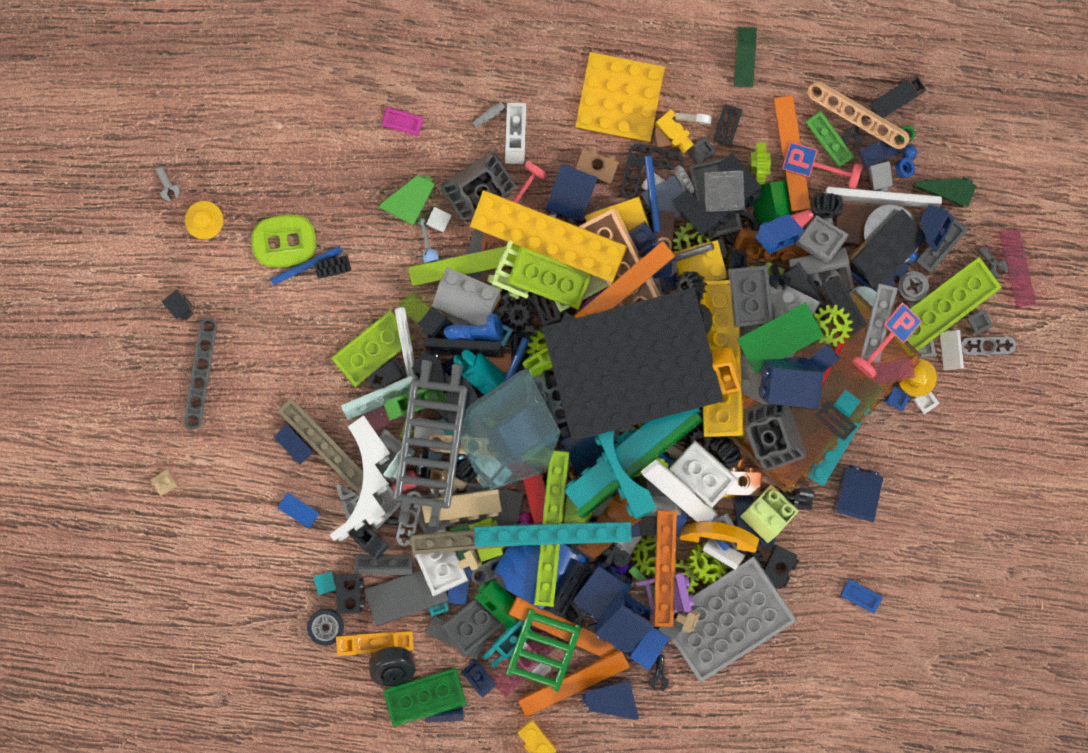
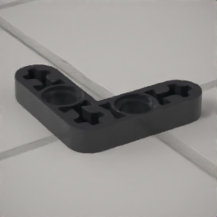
[621,144,684,199]

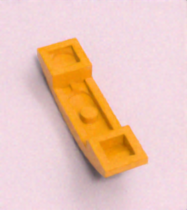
[680,522,759,553]
[336,631,414,656]

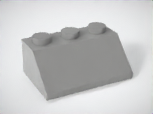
[789,248,854,292]
[432,267,500,326]

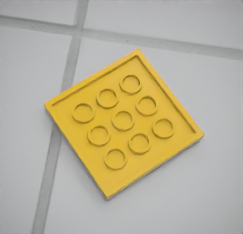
[575,52,665,143]

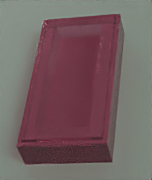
[873,358,915,384]

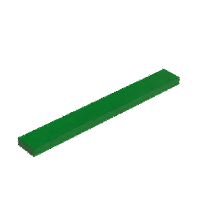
[576,413,702,519]

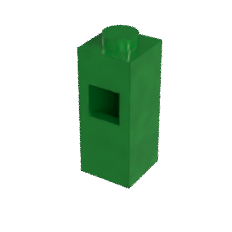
[475,579,519,629]

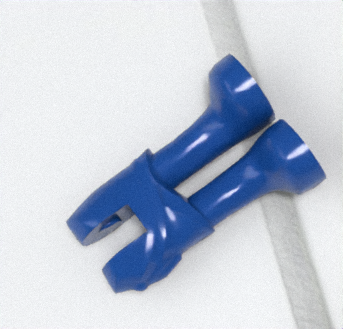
[444,314,503,341]

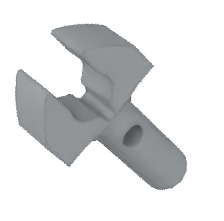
[156,166,180,202]

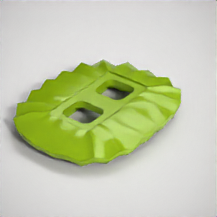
[251,215,316,268]

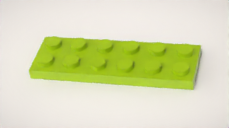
[895,257,1002,356]

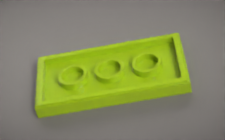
[507,247,592,310]
[331,310,415,388]

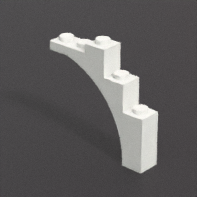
[330,416,391,542]

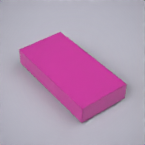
[381,107,424,136]

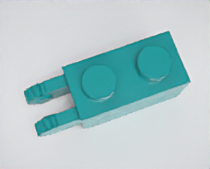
[453,349,506,398]
[482,619,533,668]

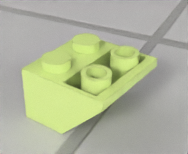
[740,484,799,543]

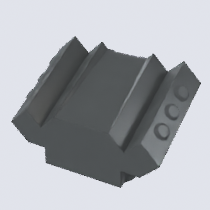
[440,151,516,221]
[745,404,806,471]

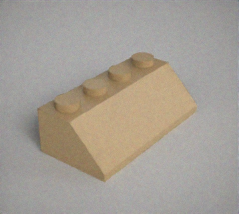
[422,488,502,524]

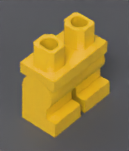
[654,109,694,153]

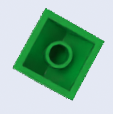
[753,180,794,225]

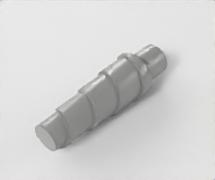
[473,102,505,127]

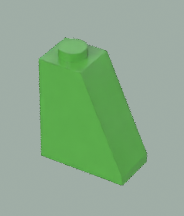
[379,174,435,226]

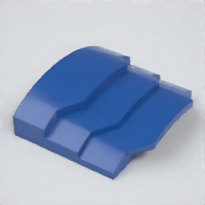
[493,522,589,609]

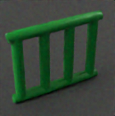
[505,608,582,692]

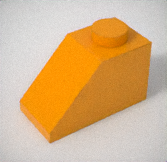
[712,347,742,394]

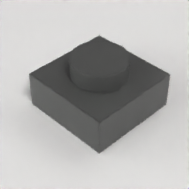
[967,309,993,335]

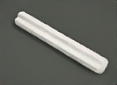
[395,307,418,379]

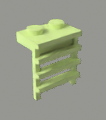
[487,240,529,299]

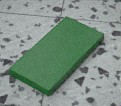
[737,302,824,374]
[383,667,467,727]

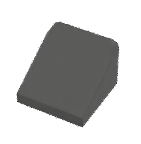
[687,137,716,164]
[658,615,684,640]

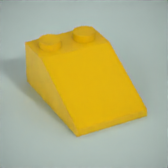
[669,240,726,293]

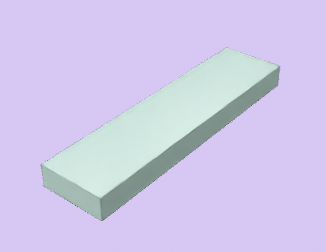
[341,376,413,420]

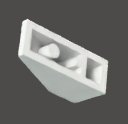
[505,103,526,164]

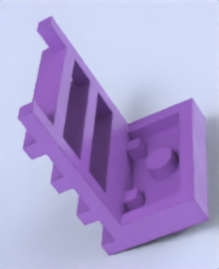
[637,571,694,618]

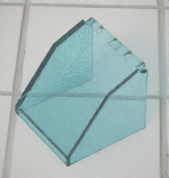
[460,369,560,490]

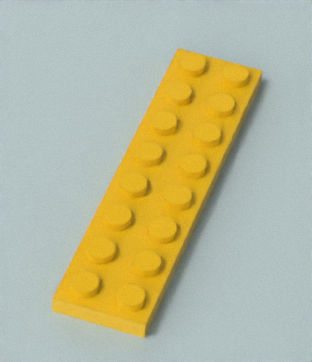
[470,190,627,282]
[700,280,744,437]

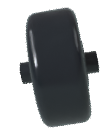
[368,647,416,687]

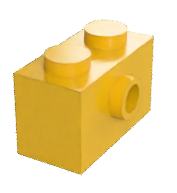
[518,718,557,753]

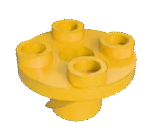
[185,201,224,240]
[898,359,937,398]

